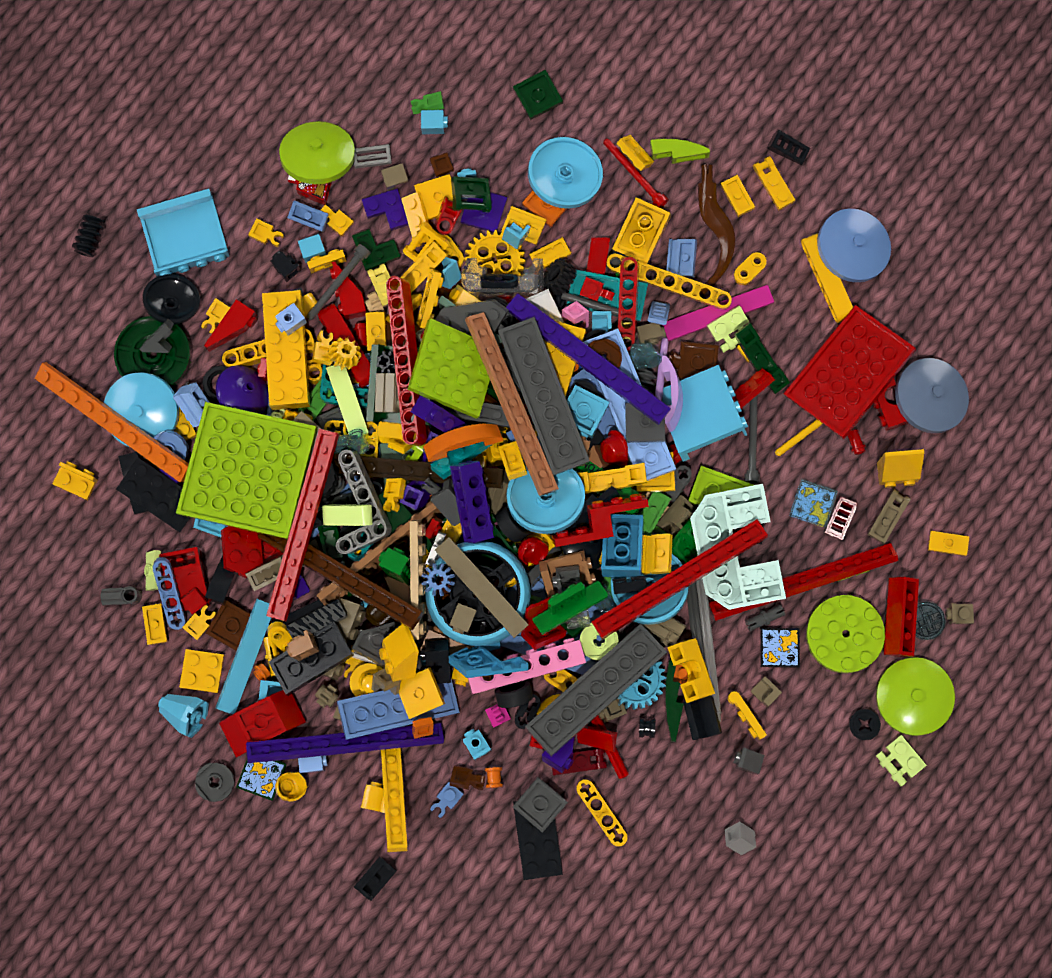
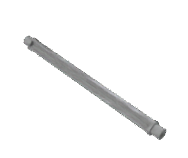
[696,578,722,722]

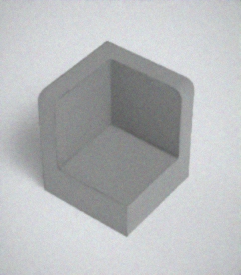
[725,821,756,855]

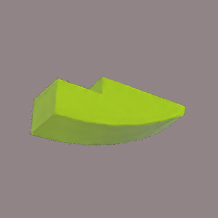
[650,139,710,164]

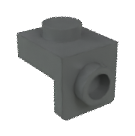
[552,565,580,594]

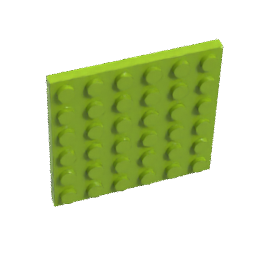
[176,402,317,539]

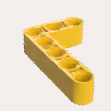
[222,329,323,385]

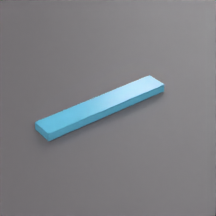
[215,599,271,715]

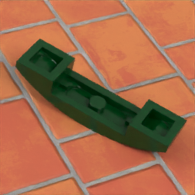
[734,323,790,394]

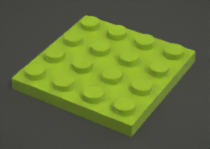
[407,318,490,419]

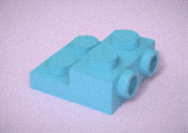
[567,385,610,440]

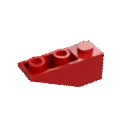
[330,261,367,320]

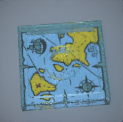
[789,479,838,528]

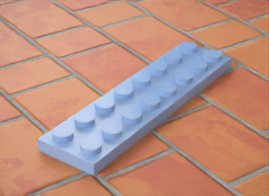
[583,329,676,481]

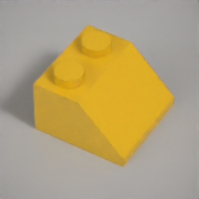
[379,624,419,682]

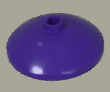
[216,365,269,414]

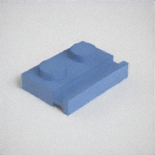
[666,239,697,278]

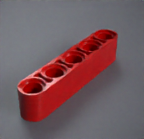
[618,257,639,351]
[317,303,370,388]

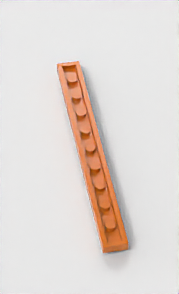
[34,362,189,483]

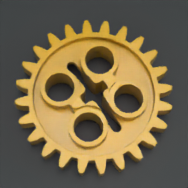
[464,230,525,291]

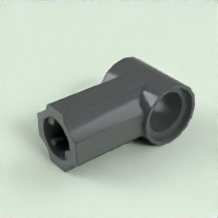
[101,586,142,606]

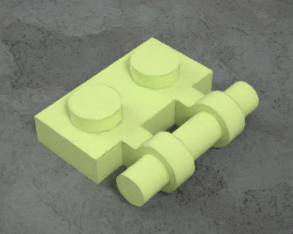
[706,305,749,353]
[876,735,927,786]

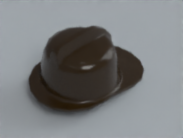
[365,604,393,626]

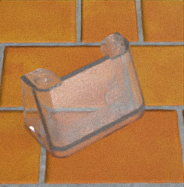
[461,258,544,297]

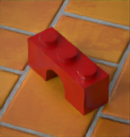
[872,378,908,431]

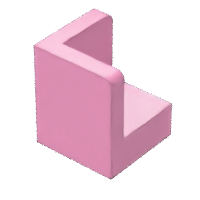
[562,301,589,328]

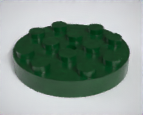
[114,316,192,388]

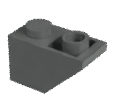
[733,748,765,775]

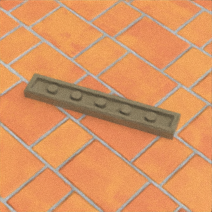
[435,537,529,638]

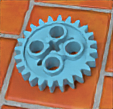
[618,662,666,710]

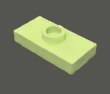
[144,550,161,591]

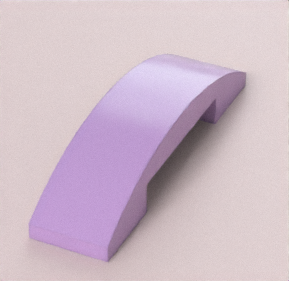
[662,355,683,432]

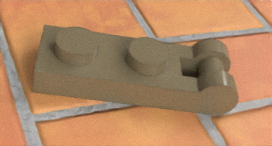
[867,489,911,544]

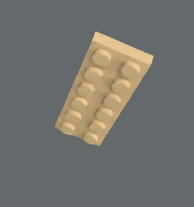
[410,519,427,640]

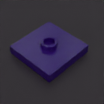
[460,192,507,233]

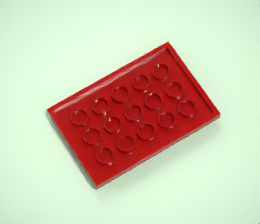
[784,305,916,439]

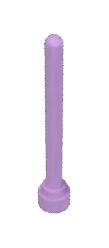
[655,338,669,401]

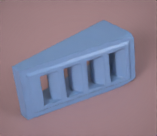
[647,301,670,325]

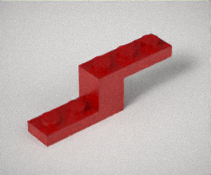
[552,494,649,547]

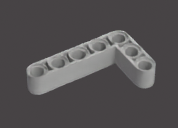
[336,450,392,554]

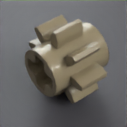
[315,684,339,708]

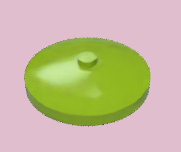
[279,122,355,184]
[876,657,955,736]

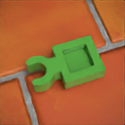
[411,91,444,114]

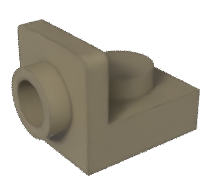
[946,603,974,624]

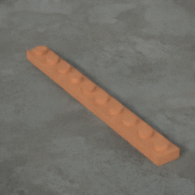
[465,312,559,496]

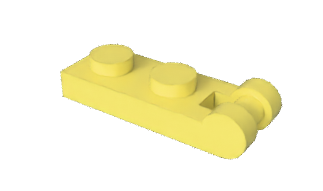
[367,263,390,306]

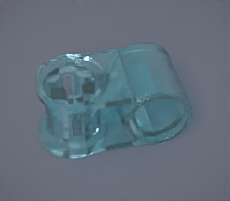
[629,343,662,370]

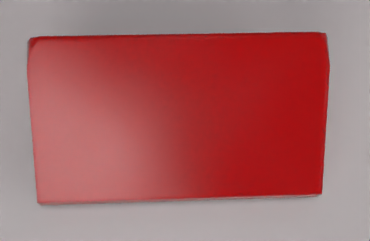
[586,238,610,275]
[577,725,617,752]

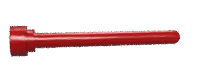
[603,139,669,208]

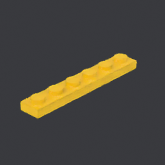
[381,748,407,852]

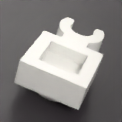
[425,531,446,566]

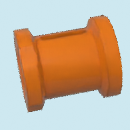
[485,767,503,788]

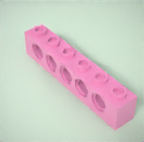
[467,638,586,695]

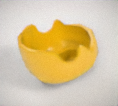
[275,772,307,802]

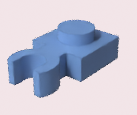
[430,782,464,818]

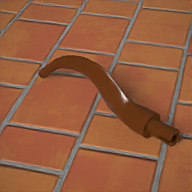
[698,165,735,295]

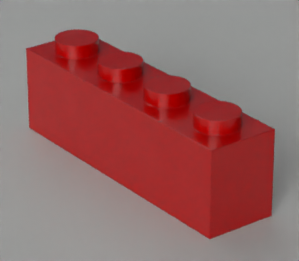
[884,577,919,657]

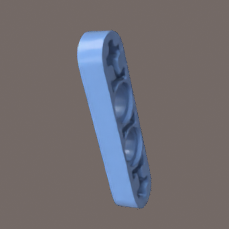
[153,557,186,630]

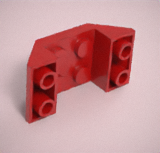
[219,690,306,758]

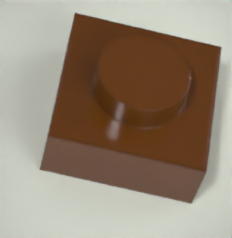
[430,152,454,177]

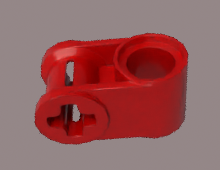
[435,196,462,235]

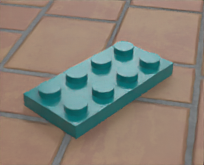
[566,270,648,321]

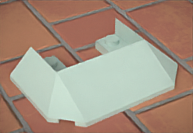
[690,484,786,610]

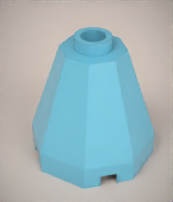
[158,694,209,738]

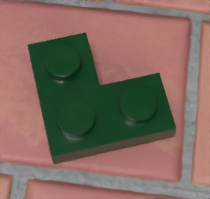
[352,229,401,271]

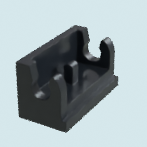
[354,857,397,901]

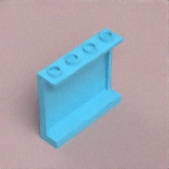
[137,189,230,277]
[662,365,748,462]

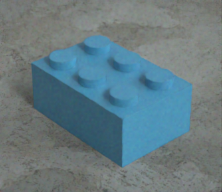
[601,514,644,578]

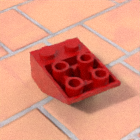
[159,547,211,613]

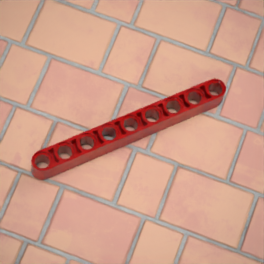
[386,276,427,446]

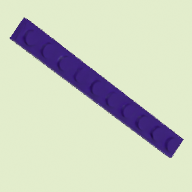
[506,293,671,425]
[246,723,444,763]

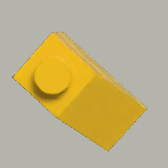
[448,284,483,306]

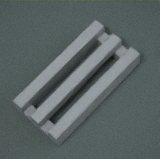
[354,144,392,169]

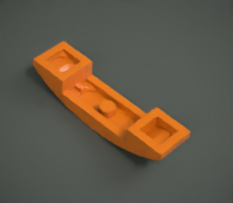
[423,424,503,462]

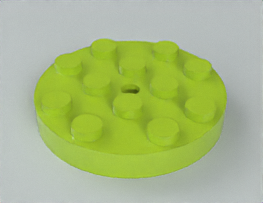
[806,595,885,673]

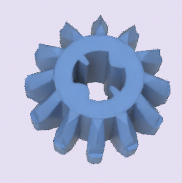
[422,563,455,596]

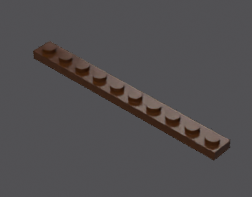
[258,533,424,630]

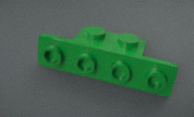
[532,581,608,635]

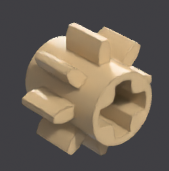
[364,291,387,313]

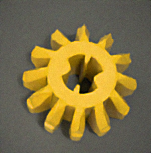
[328,337,361,370]

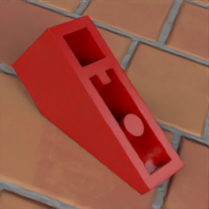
[204,299,257,352]

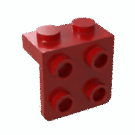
[521,597,567,650]

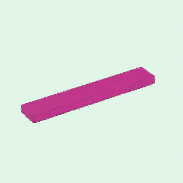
[662,285,774,342]

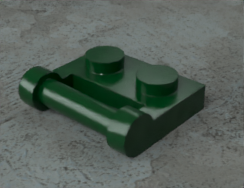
[451,176,491,213]

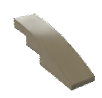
[246,538,322,591]

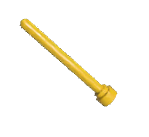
[775,419,822,456]

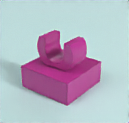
[485,704,511,728]

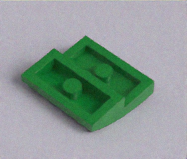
[672,519,698,565]

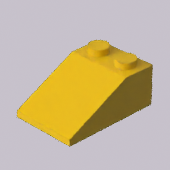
[612,198,671,264]
[877,449,924,488]

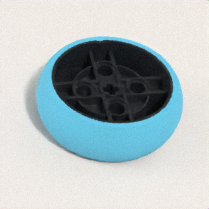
[425,541,531,646]

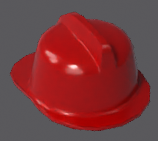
[600,430,628,468]

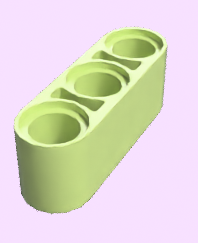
[322,504,373,526]

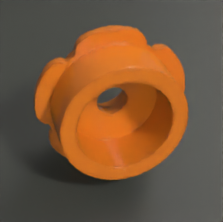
[253,663,271,681]

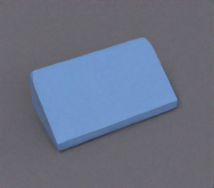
[287,201,329,232]

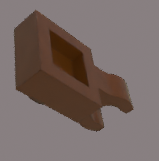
[449,766,485,790]

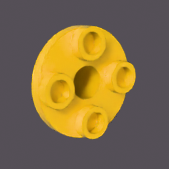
[349,663,383,697]

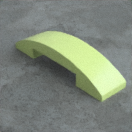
[326,365,369,439]

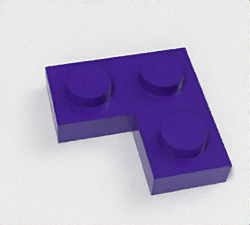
[362,189,409,230]

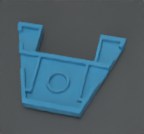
[448,641,528,678]

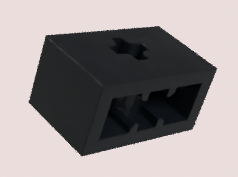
[421,640,451,684]

